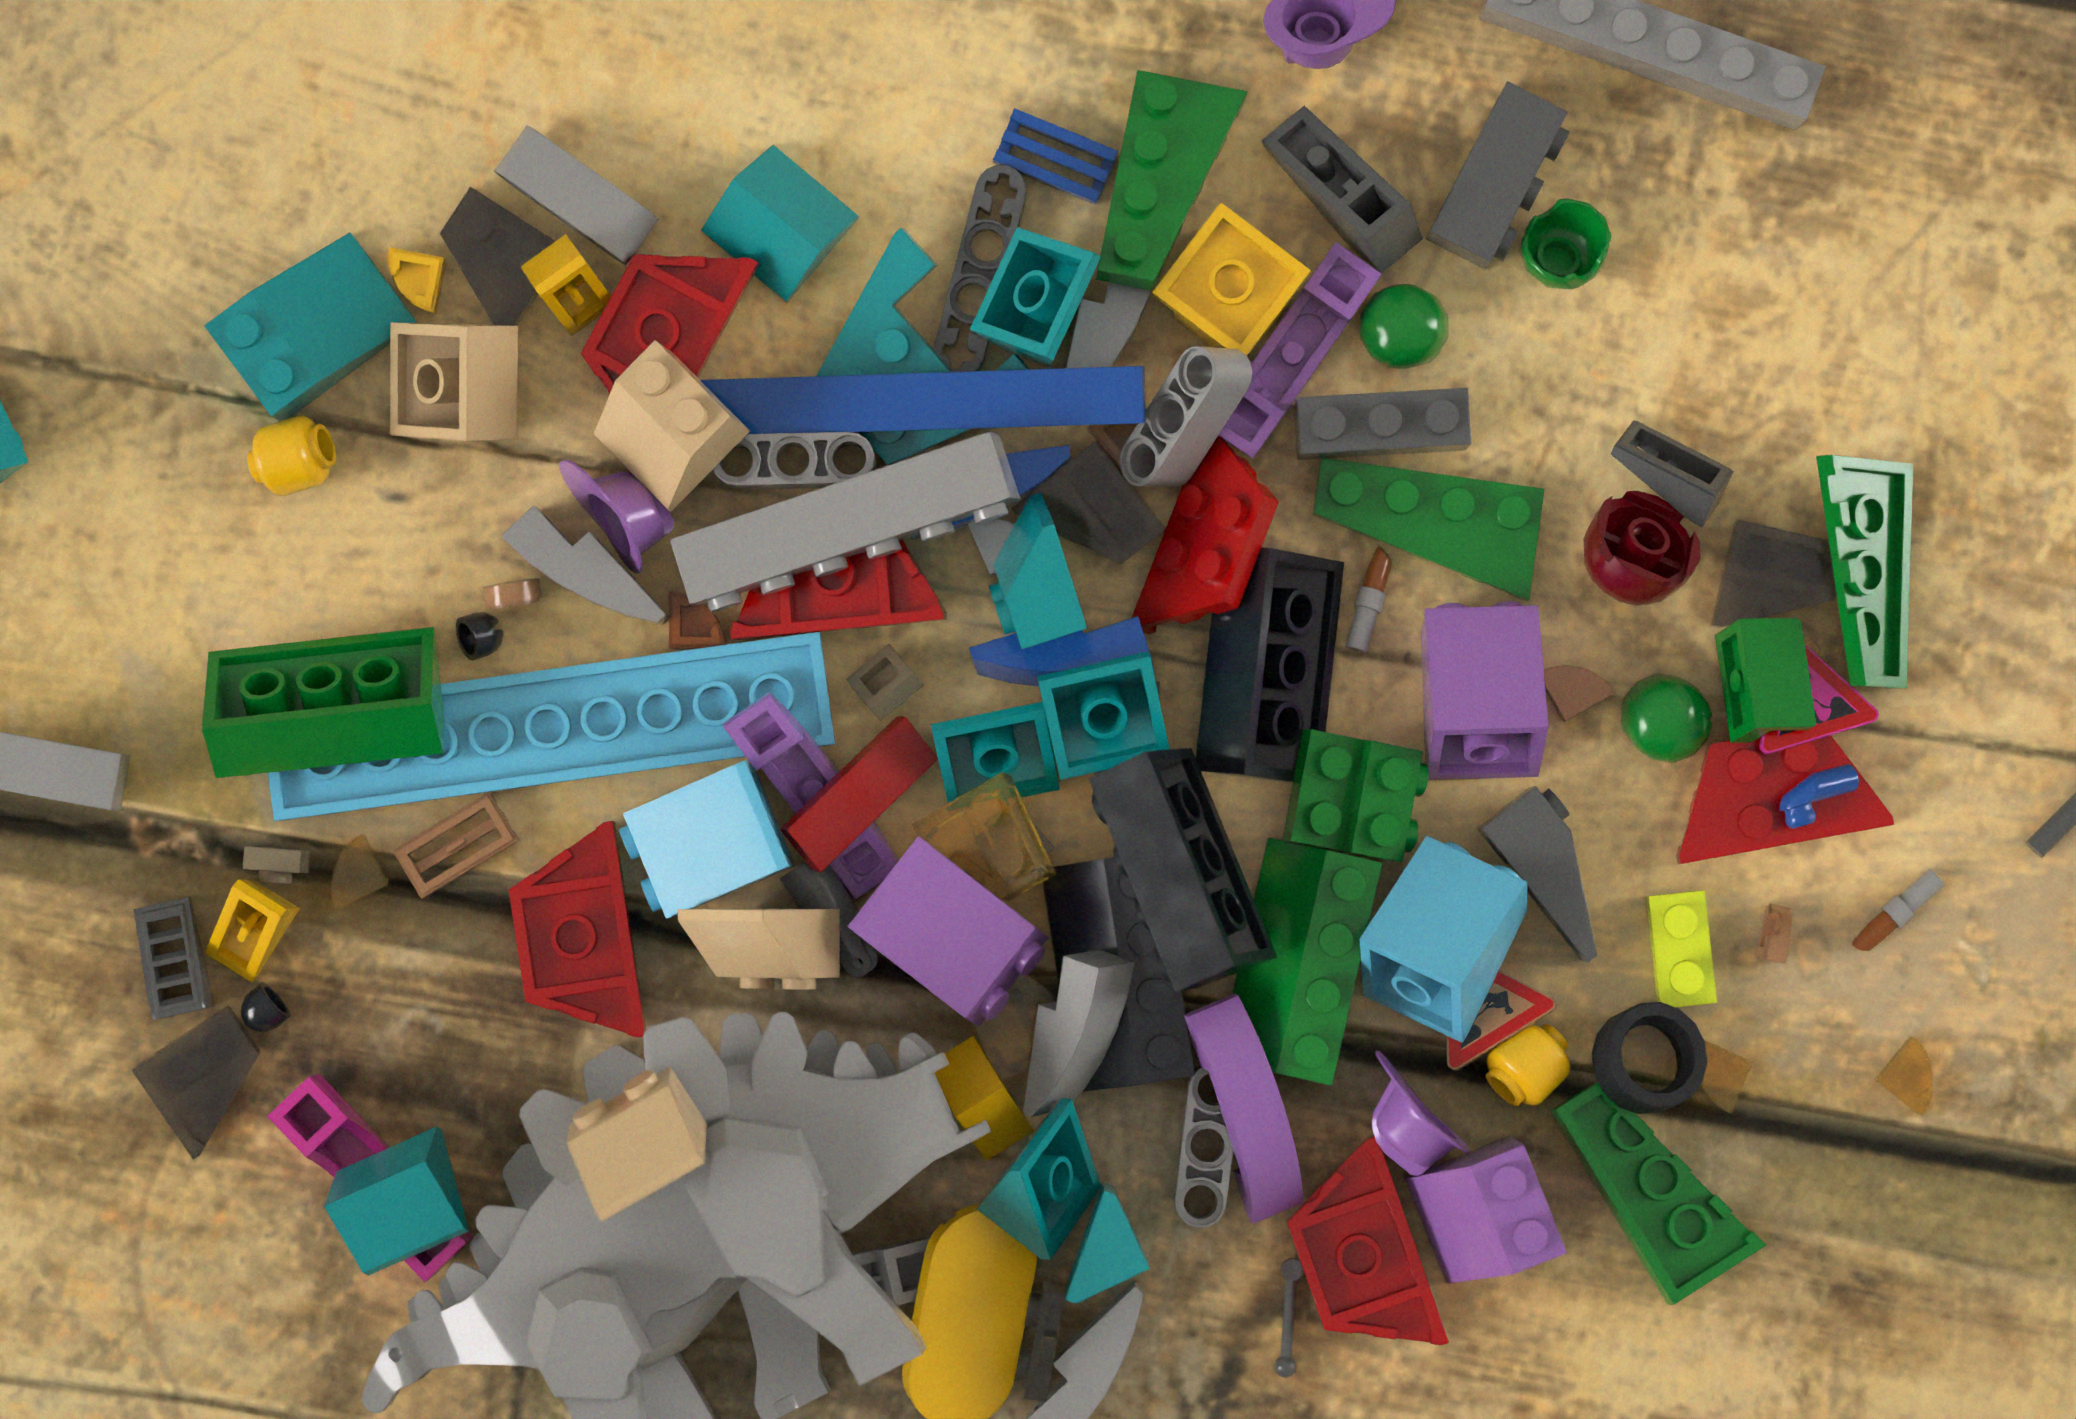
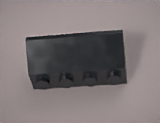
[1196,547,1344,783]
[1089,748,1278,992]
[1040,857,1195,1092]

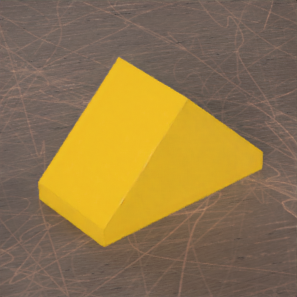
[520,234,611,336]
[205,879,300,983]
[934,1035,1034,1161]

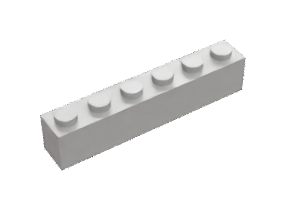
[1479,0,1826,130]
[670,431,1020,612]

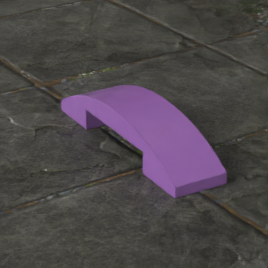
[1218,242,1382,459]
[723,692,899,899]
[1184,994,1303,1224]

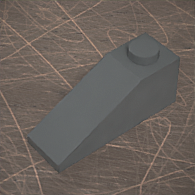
[1262,106,1423,273]
[1477,786,1597,962]

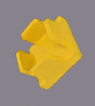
[1152,202,1311,356]

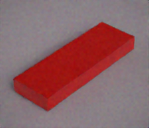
[779,716,938,872]

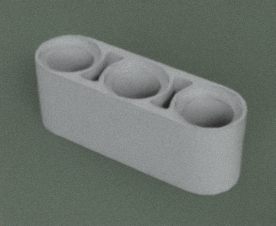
[494,125,659,265]
[1120,346,1252,488]
[713,432,877,490]
[1174,1065,1233,1228]

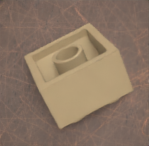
[390,322,518,441]
[594,340,750,512]
[678,908,840,990]
[567,1066,707,1222]

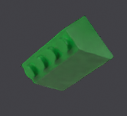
[202,627,444,778]
[1232,838,1382,1086]

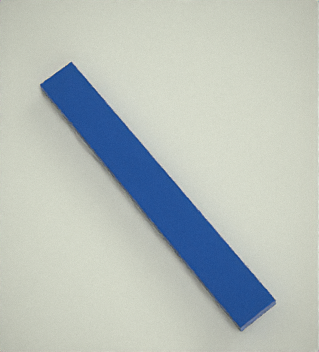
[700,366,1146,434]

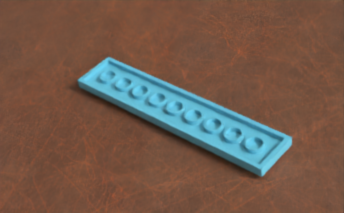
[268,632,836,821]

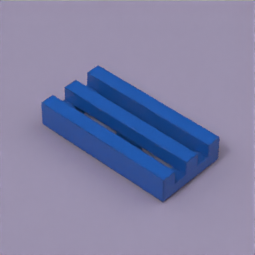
[993,108,1118,205]

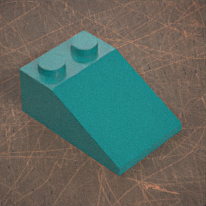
[204,232,418,421]

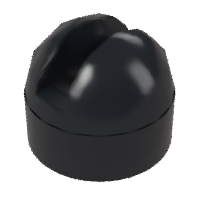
[456,612,504,661]
[241,982,291,1032]

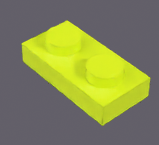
[1646,890,1717,1007]

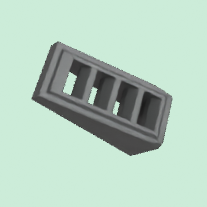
[1611,420,1734,527]
[134,897,215,1020]

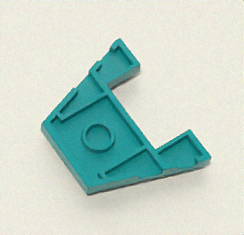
[816,228,1030,465]

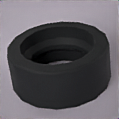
[1592,1002,1708,1114]

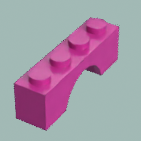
[267,1073,474,1283]

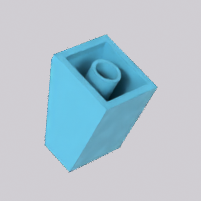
[619,760,795,919]
[1360,835,1527,1043]

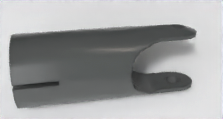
[780,862,878,977]

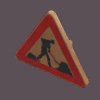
[1447,970,1557,1071]

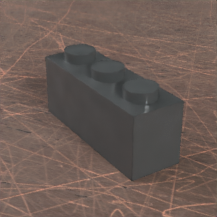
[1426,81,1570,269]
[1294,388,1471,460]

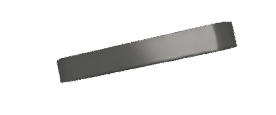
[934,165,1027,372]

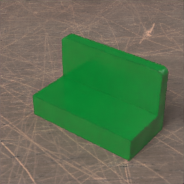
[1715,618,1816,743]

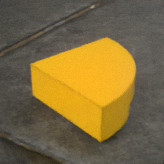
[388,247,446,315]

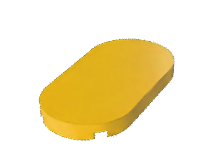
[902,1204,1037,1419]

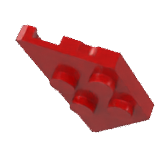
[580,254,760,395]
[1131,436,1279,635]
[730,539,947,640]
[1676,735,1894,864]
[509,821,646,1038]
[1286,1135,1449,1345]

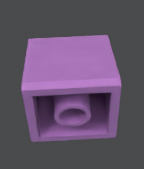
[1421,601,1549,780]
[847,836,1049,1027]
[1405,1136,1567,1284]

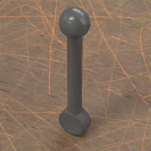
[1274,1258,1303,1378]

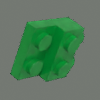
[1282,728,1429,862]

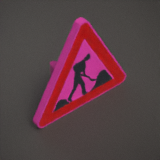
[1759,644,1879,754]

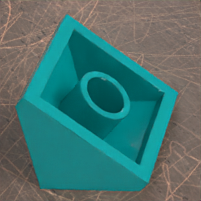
[701,145,859,303]
[1037,651,1170,780]
[931,702,1060,812]
[977,1098,1101,1260]
[324,1126,469,1276]
[1064,1182,1150,1303]

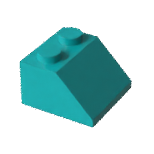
[970,227,1101,367]
[988,492,1087,649]

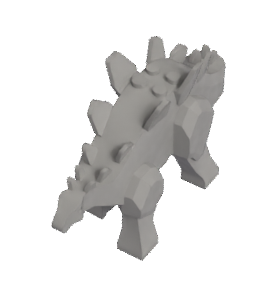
[362,1011,991,1419]

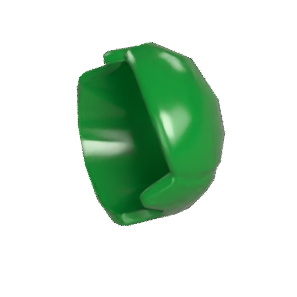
[1520,198,1612,289]
[1360,284,1448,369]
[1621,673,1712,763]

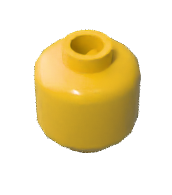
[247,415,336,496]
[1486,1024,1571,1106]

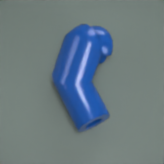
[1780,764,1859,829]

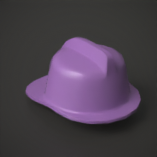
[1263,0,1397,69]
[559,459,674,574]
[1372,1050,1471,1176]

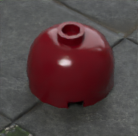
[1583,491,1701,606]

